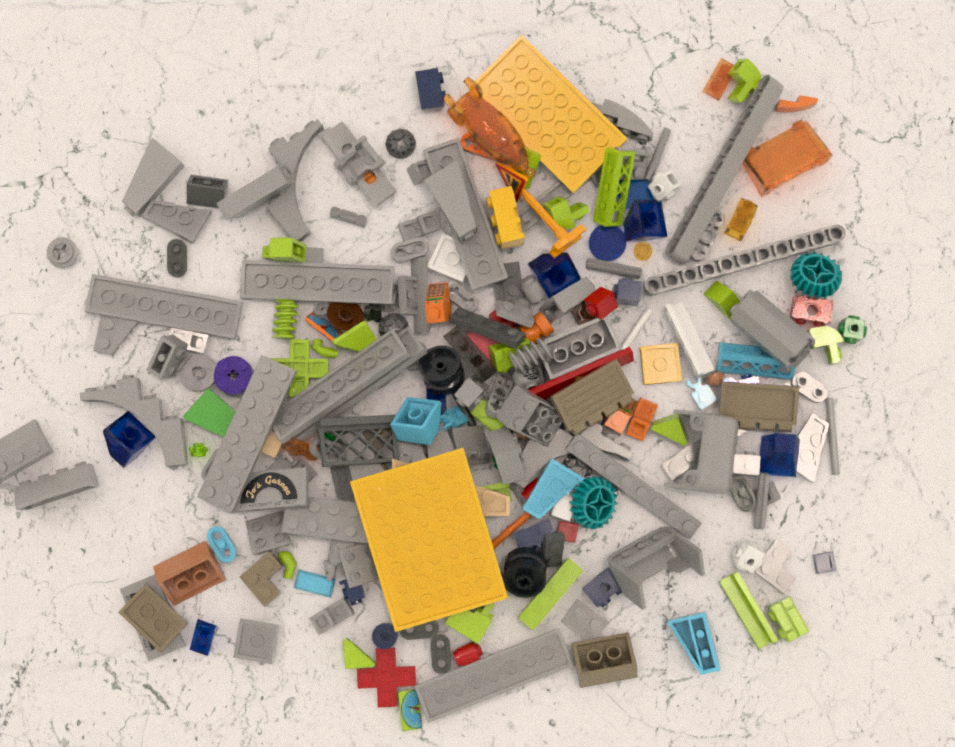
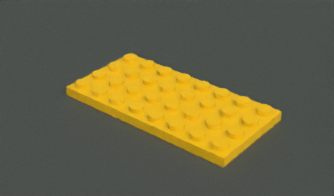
[468,35,628,194]

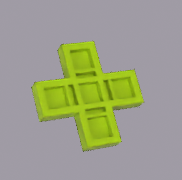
[271,339,329,397]

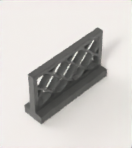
[316,414,399,467]

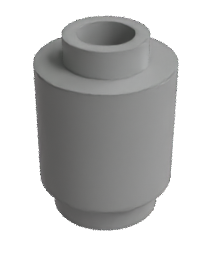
[520,275,546,304]

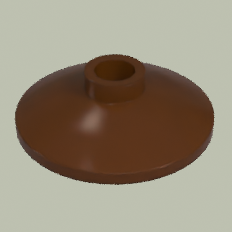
[327,303,364,331]

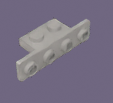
[398,257,430,334]

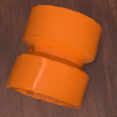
[518,312,554,344]

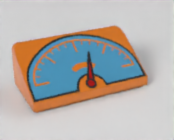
[305,312,343,344]

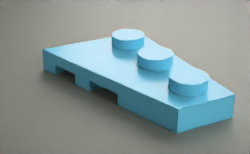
[522,459,585,519]

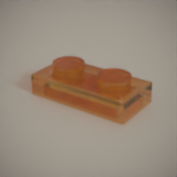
[702,58,734,101]
[282,438,319,461]

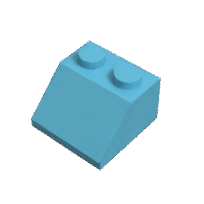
[390,397,441,445]

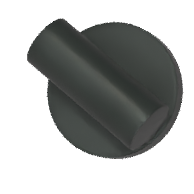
[363,304,382,323]

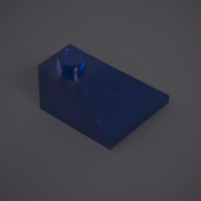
[623,199,668,242]
[528,252,581,299]
[103,411,156,468]
[759,433,800,478]

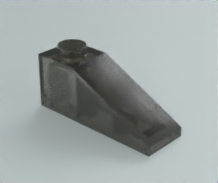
[443,326,497,383]

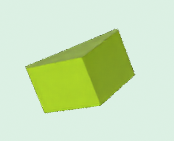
[703,281,741,321]
[651,414,688,446]
[343,638,376,669]

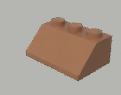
[153,541,226,606]

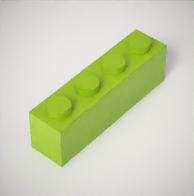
[518,558,583,630]

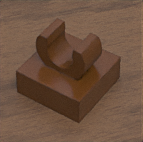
[571,303,596,326]

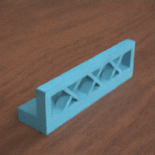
[716,342,796,379]

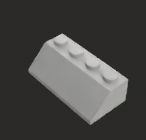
[536,316,621,380]
[0,419,54,483]
[14,461,99,510]

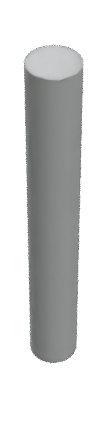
[644,128,671,182]

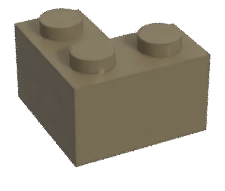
[240,551,284,607]

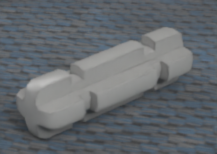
[330,207,367,227]

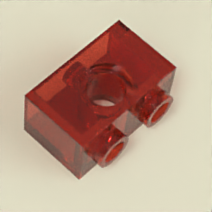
[790,295,834,327]

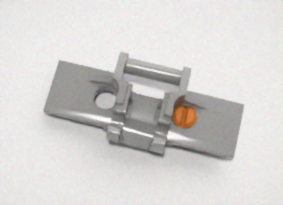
[321,121,397,207]

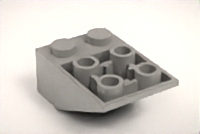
[495,384,563,446]

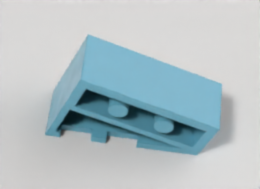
[667,611,720,675]

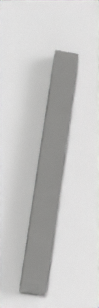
[665,75,784,264]
[643,224,846,296]

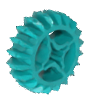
[790,251,842,300]
[569,476,618,529]

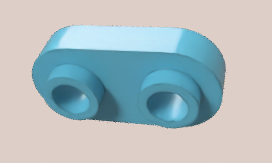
[207,526,237,562]

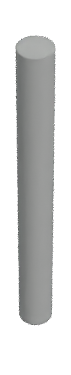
[826,398,840,475]

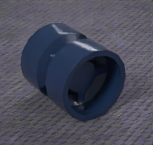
[372,623,398,649]

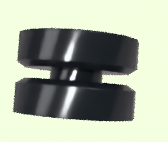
[419,346,465,395]
[503,547,547,598]

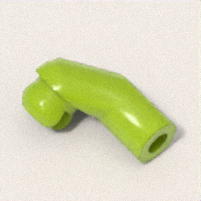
[311,338,338,359]
[278,551,297,579]

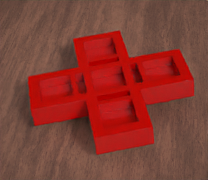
[357,647,416,707]

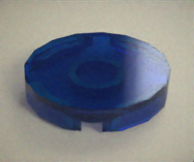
[588,225,626,262]

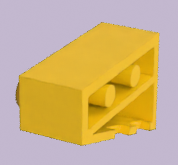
[486,186,525,250]

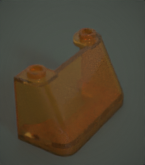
[742,119,833,198]

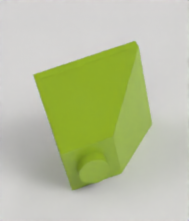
[332,320,377,353]

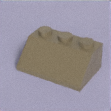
[572,632,638,688]

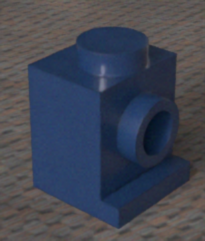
[339,579,366,606]

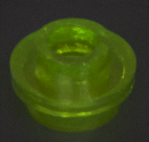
[189,443,208,457]

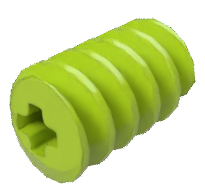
[271,299,299,340]

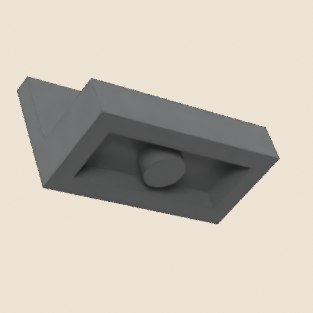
[186,174,228,208]

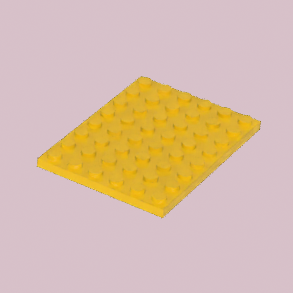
[350,447,508,632]

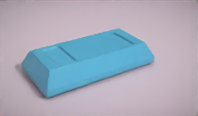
[294,569,336,598]

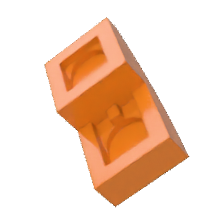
[775,95,818,112]
[625,397,658,441]

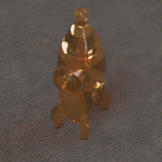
[443,77,536,178]

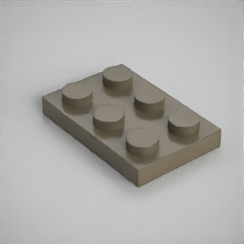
[118,583,189,653]

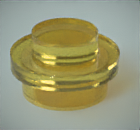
[633,242,652,261]

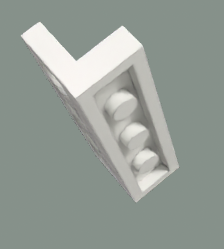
[664,302,715,379]

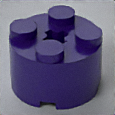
[214,356,254,396]

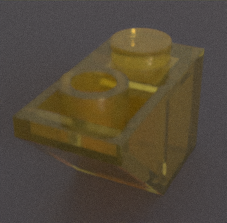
[724,198,758,241]

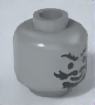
[512,365,541,390]

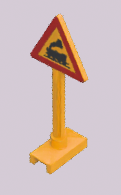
[495,161,586,258]

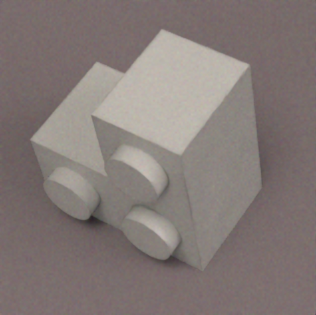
[486,427,527,485]

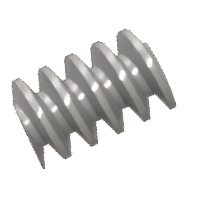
[508,338,553,374]

